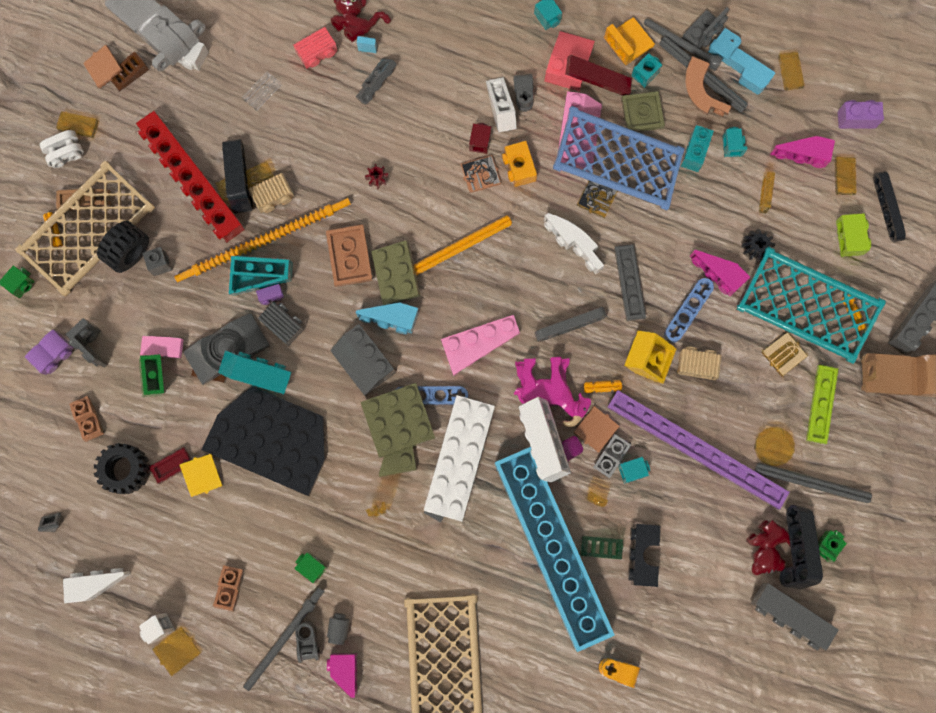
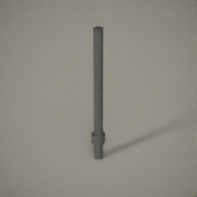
[243,587,325,691]

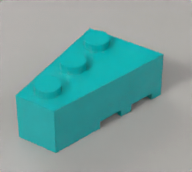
[229,256,293,296]
[218,350,291,394]

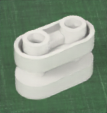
[39,130,84,168]

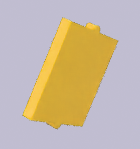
[180,454,223,497]

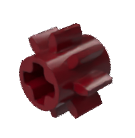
[365,164,389,189]

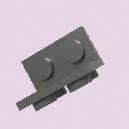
[682,7,730,49]
[66,318,107,368]

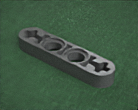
[534,307,608,342]

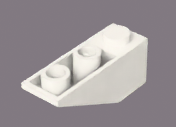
[63,568,130,603]

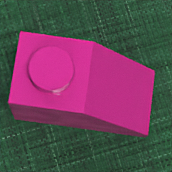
[327,653,357,698]

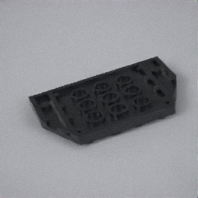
[201,386,326,496]

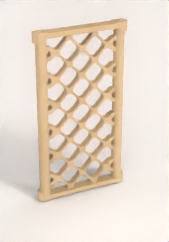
[15,161,155,297]
[404,594,482,713]

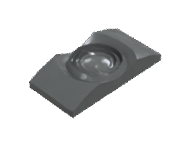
[183,313,270,385]

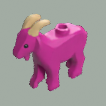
[514,357,591,427]

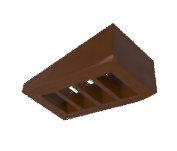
[111,51,149,92]

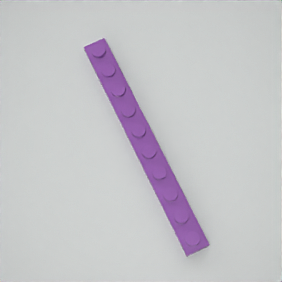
[607,390,790,510]

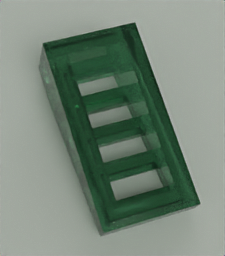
[580,536,623,560]

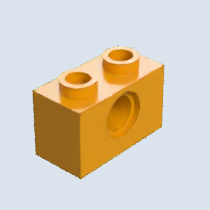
[502,141,537,187]

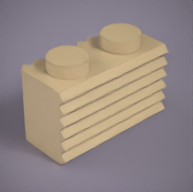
[248,173,294,213]
[677,347,722,380]

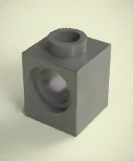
[142,247,172,276]

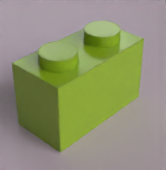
[836,213,871,257]

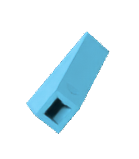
[356,303,419,335]

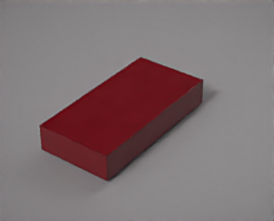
[149,447,192,484]

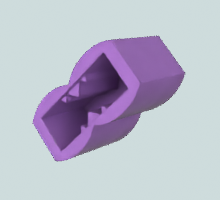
[25,330,74,375]

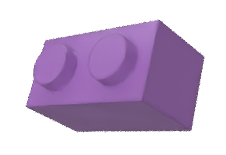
[256,284,284,305]

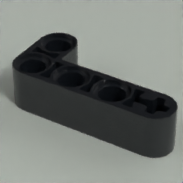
[222,139,254,214]
[779,505,823,589]

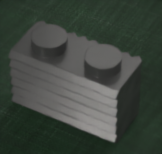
[258,302,304,347]

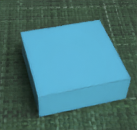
[357,36,377,53]

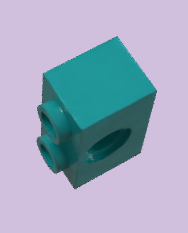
[680,125,714,172]

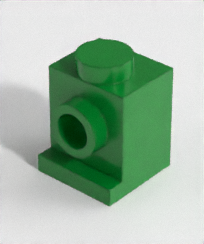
[818,530,847,562]

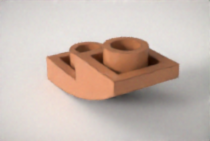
[69,396,104,442]
[213,565,243,612]

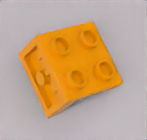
[604,18,655,66]

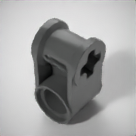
[513,74,534,112]
[295,621,320,663]

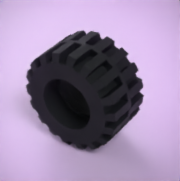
[97,221,149,273]
[94,443,150,494]

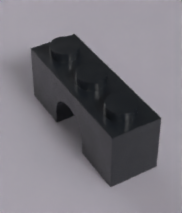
[628,524,661,587]

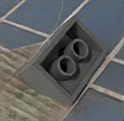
[330,324,395,396]

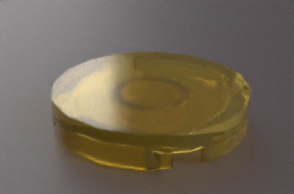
[754,427,795,466]

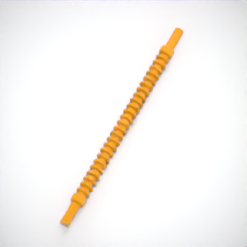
[174,198,351,283]

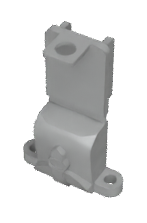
[105,0,205,71]

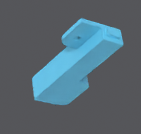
[708,28,775,95]

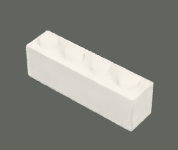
[519,397,571,482]

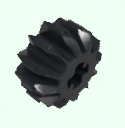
[741,229,776,262]

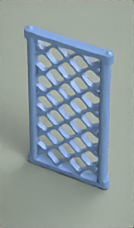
[553,106,685,210]

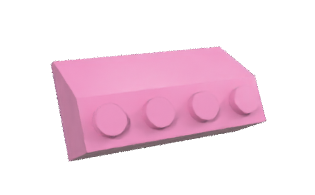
[557,91,602,172]

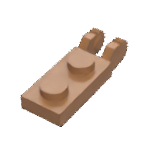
[56,188,111,210]

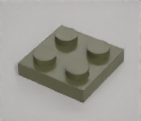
[621,91,665,132]

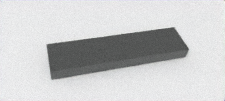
[614,244,646,322]

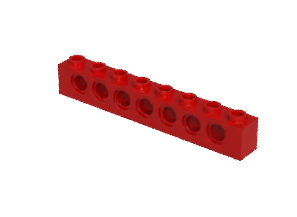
[136,111,245,243]

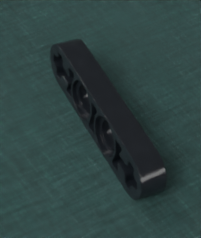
[873,171,906,243]

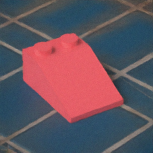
[544,31,595,92]

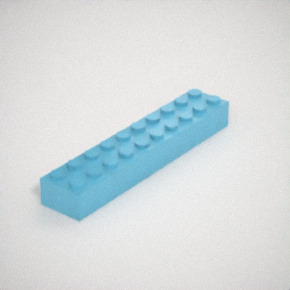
[494,447,615,652]

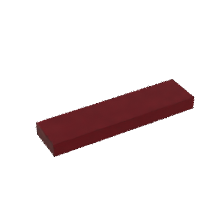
[565,55,632,96]

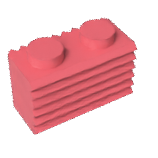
[293,27,338,69]

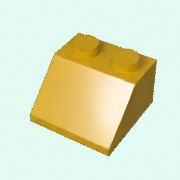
[624,331,677,384]

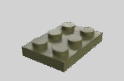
[371,240,421,305]

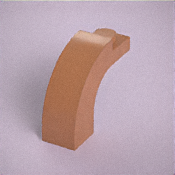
[686,56,731,117]

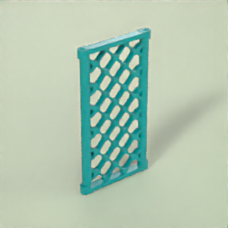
[736,246,886,364]

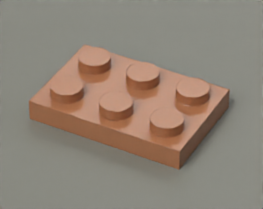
[326,225,373,287]

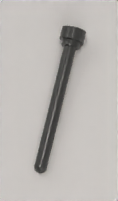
[644,19,723,71]

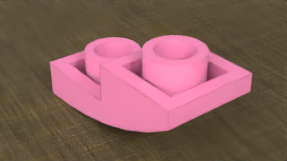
[140,336,184,358]

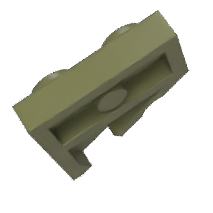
[379,447,417,477]

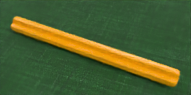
[414,215,512,276]

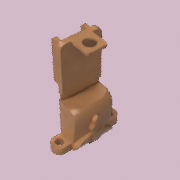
[861,353,936,397]

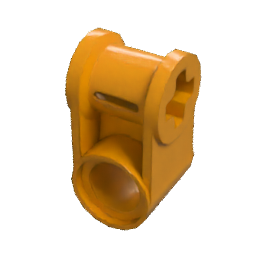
[598,658,640,688]

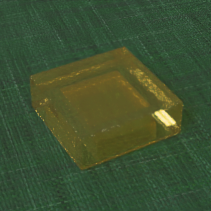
[585,491,608,508]

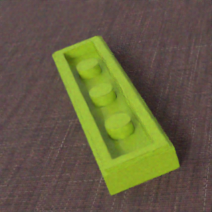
[806,365,839,445]

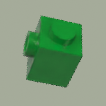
[0,265,35,299]

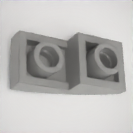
[593,434,631,478]

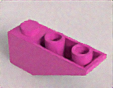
[770,136,835,168]
[690,250,750,297]

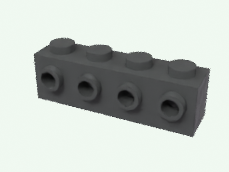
[888,281,936,354]
[751,583,839,651]

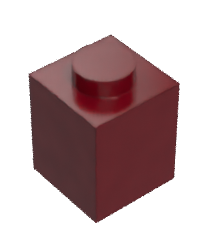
[469,123,491,154]

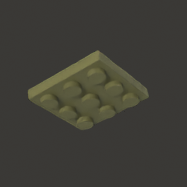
[360,383,435,458]

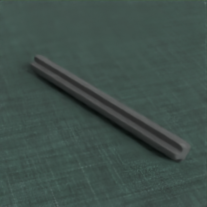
[659,36,748,112]
[755,463,872,503]

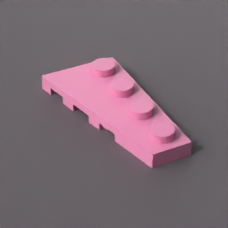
[441,315,520,376]

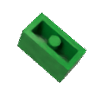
[139,354,164,397]

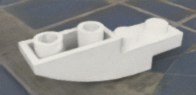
[544,213,604,274]

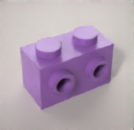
[838,100,884,129]

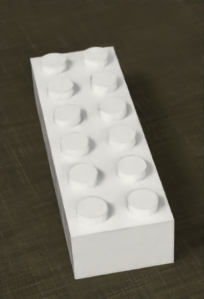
[423,395,495,522]

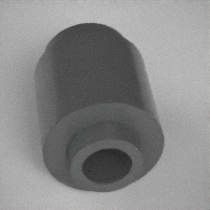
[327,613,350,645]

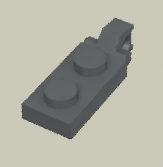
[355,58,397,105]

